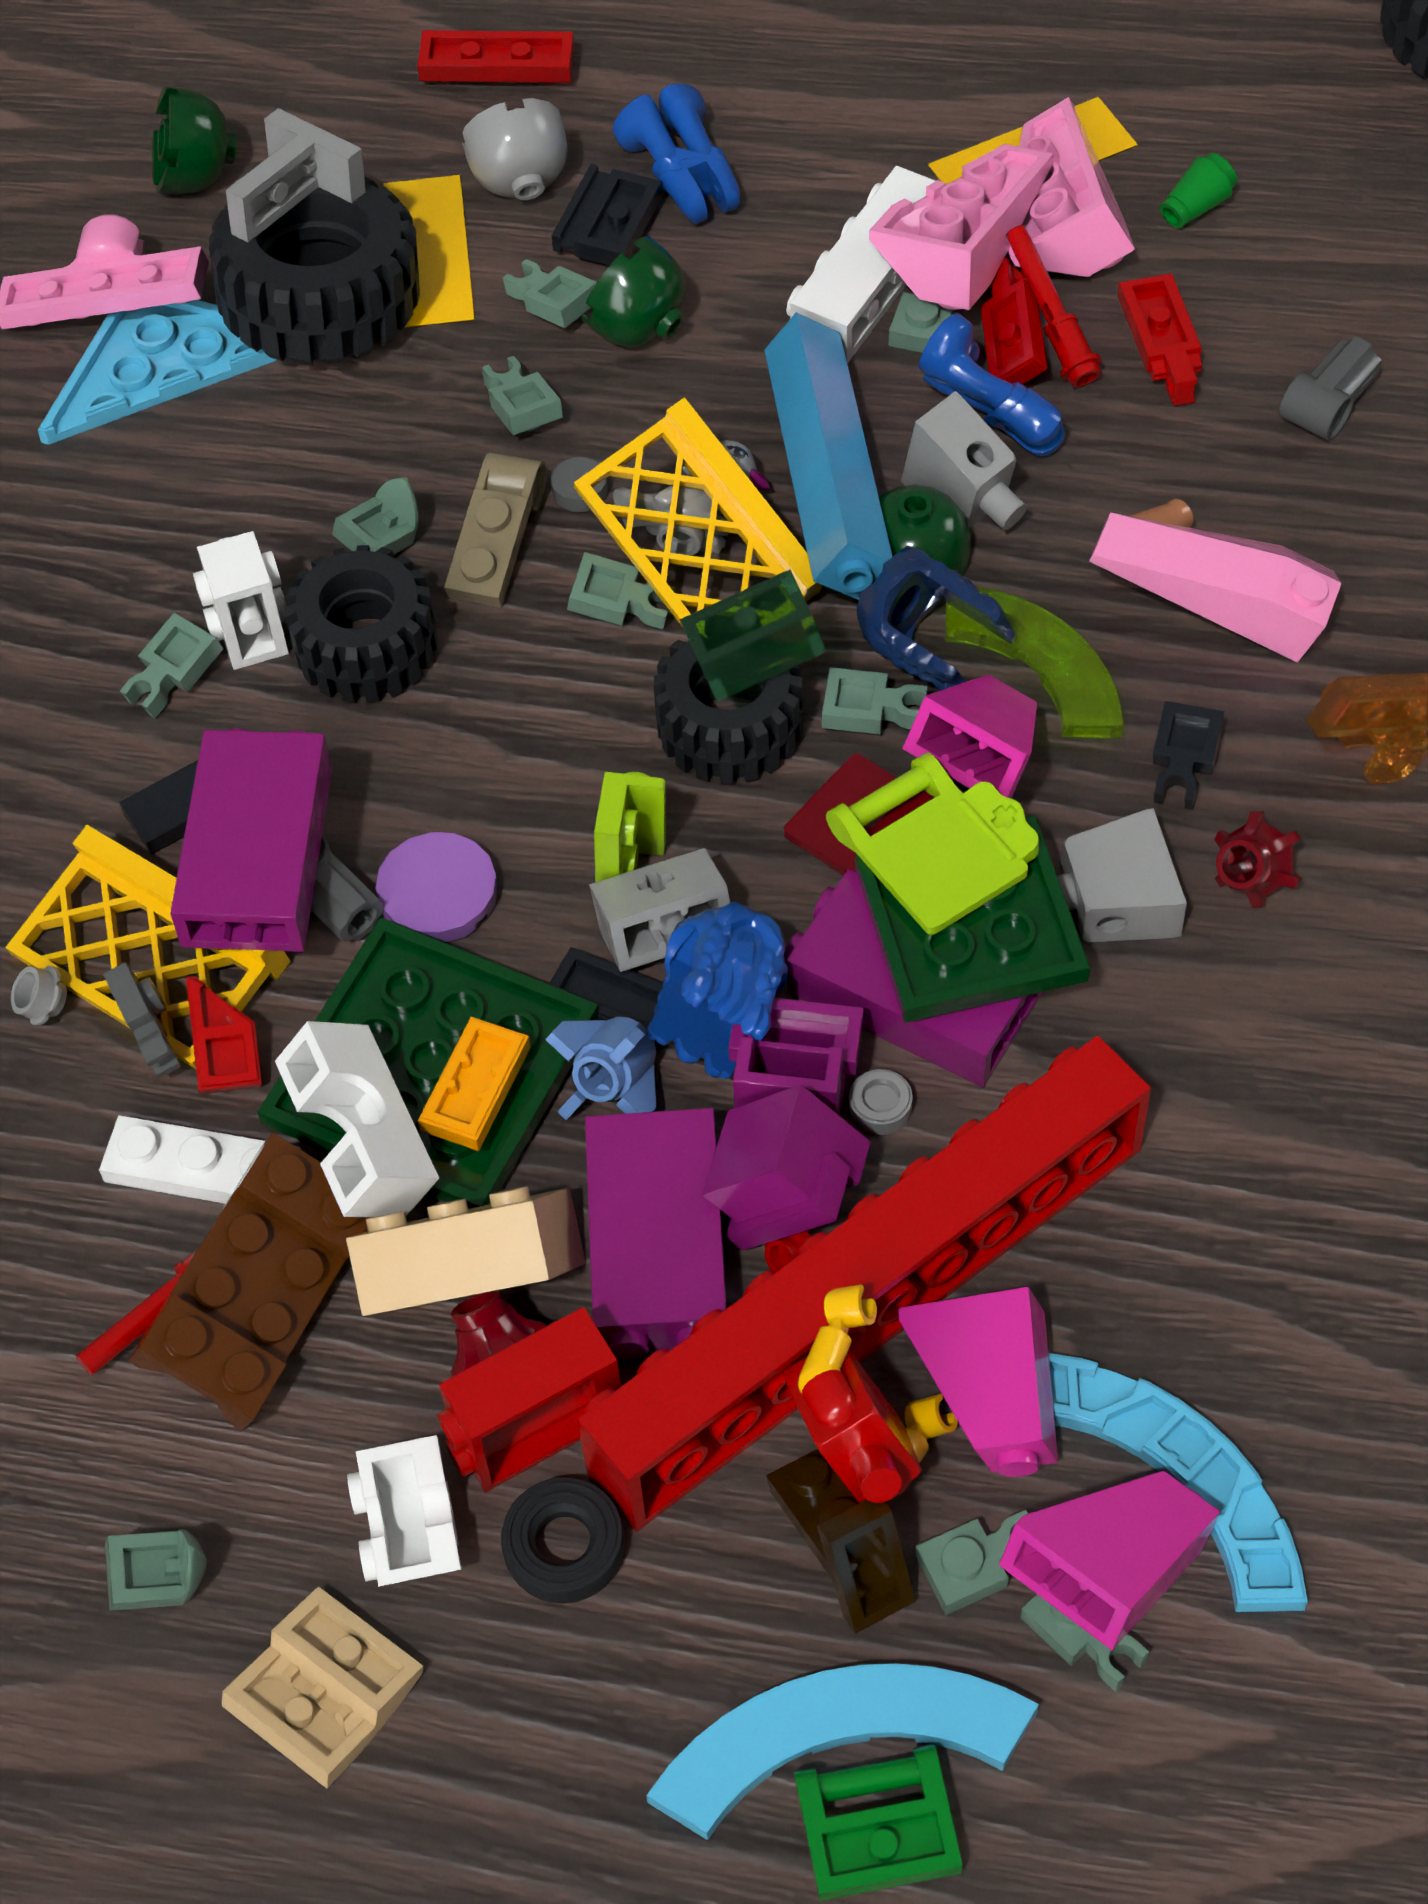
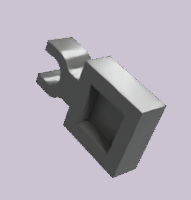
[103,962,181,1078]

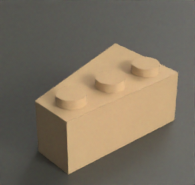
[346,1186,586,1316]

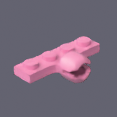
[0,214,209,329]

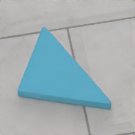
[38,300,277,445]

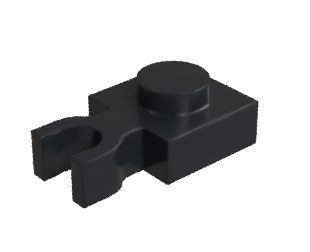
[1153,701,1224,810]

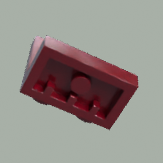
[784,753,952,876]

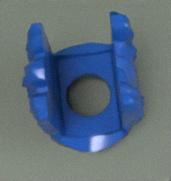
[646,901,788,1080]

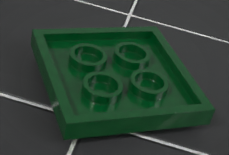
[855,815,1090,1023]

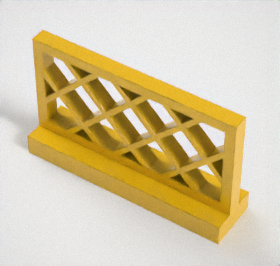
[574,397,822,633]
[5,825,291,1069]

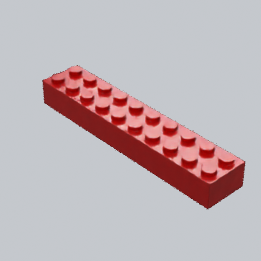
[577,1035,1151,1532]

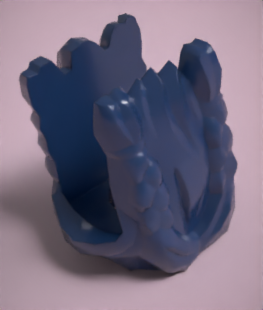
[857,546,1016,691]

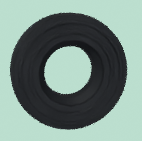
[501,1477,625,1604]

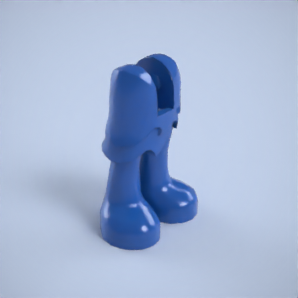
[612,83,740,225]
[919,313,1065,457]

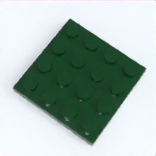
[257,917,599,1209]

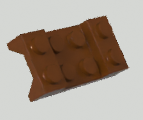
[128,1132,372,1431]

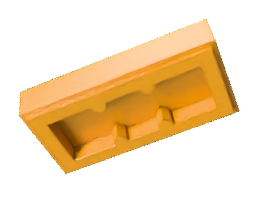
[418,1017,531,1151]

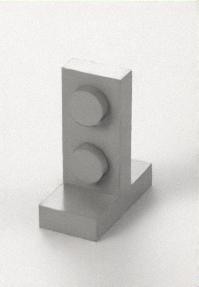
[226,108,366,242]

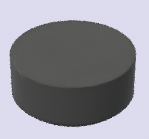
[551,457,608,512]

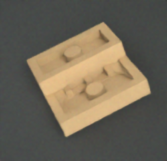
[222,1586,423,1789]

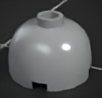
[462,98,568,200]

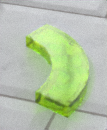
[945,586,1123,738]

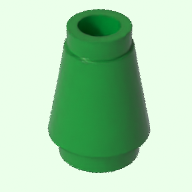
[1159,153,1238,229]

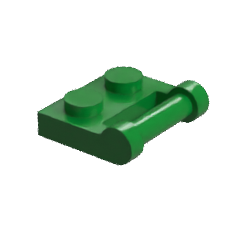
[794,1744,963,1902]

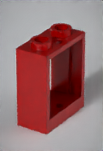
[436,1307,621,1493]

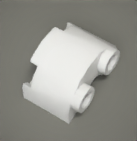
[347,1435,462,1587]

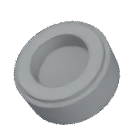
[849,1069,913,1135]

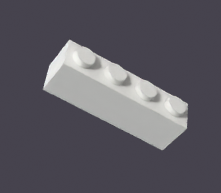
[786,165,935,364]

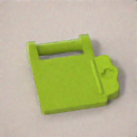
[826,752,1039,935]

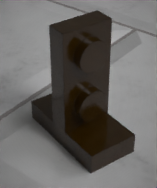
[766,1449,916,1634]

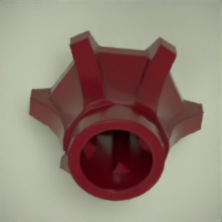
[1214,811,1302,907]
[450,1290,545,1377]

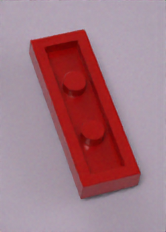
[417,30,575,83]

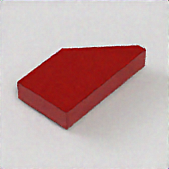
[186,976,262,1094]

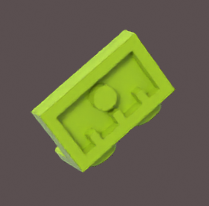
[594,772,666,882]

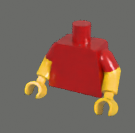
[782,1284,958,1503]

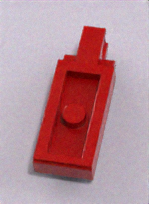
[980,257,1047,385]
[1117,273,1202,406]

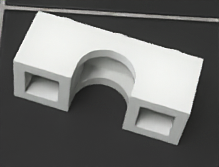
[275,1021,439,1217]

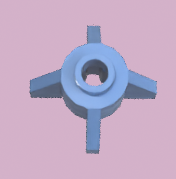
[545,1017,656,1120]

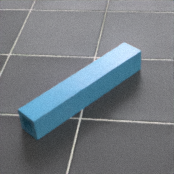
[764,312,893,600]

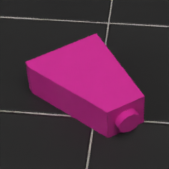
[902,674,1037,798]
[898,1287,1058,1477]
[999,1470,1220,1650]

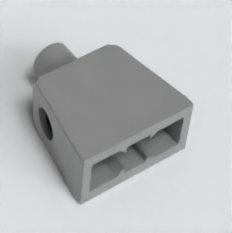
[901,391,1027,530]
[1057,808,1187,942]

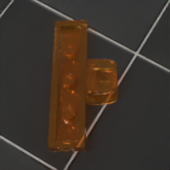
[1306,672,1428,784]

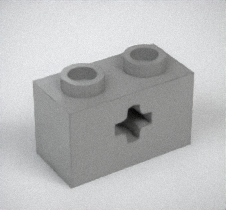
[589,848,730,972]

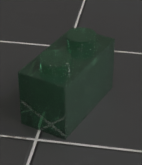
[680,569,826,702]

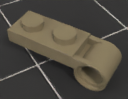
[444,452,547,608]

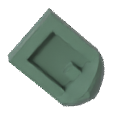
[332,477,419,555]
[105,1529,207,1611]

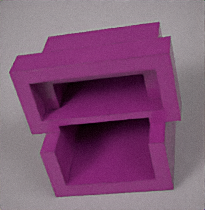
[729,998,864,1116]
[702,1084,871,1251]

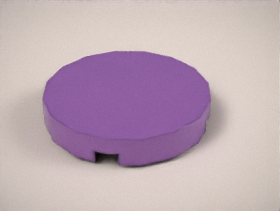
[375,832,498,943]

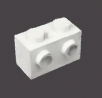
[192,531,289,670]

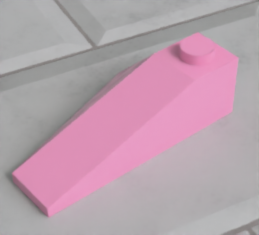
[1008,97,1135,277]
[869,144,1054,310]
[1089,513,1341,663]

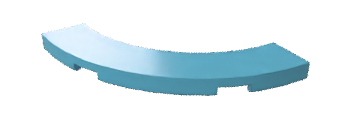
[1048,1353,1308,1612]
[646,1663,1039,1840]

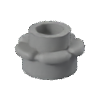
[11,966,67,1025]

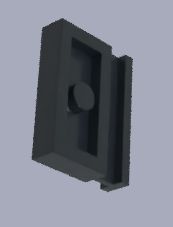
[551,164,663,265]

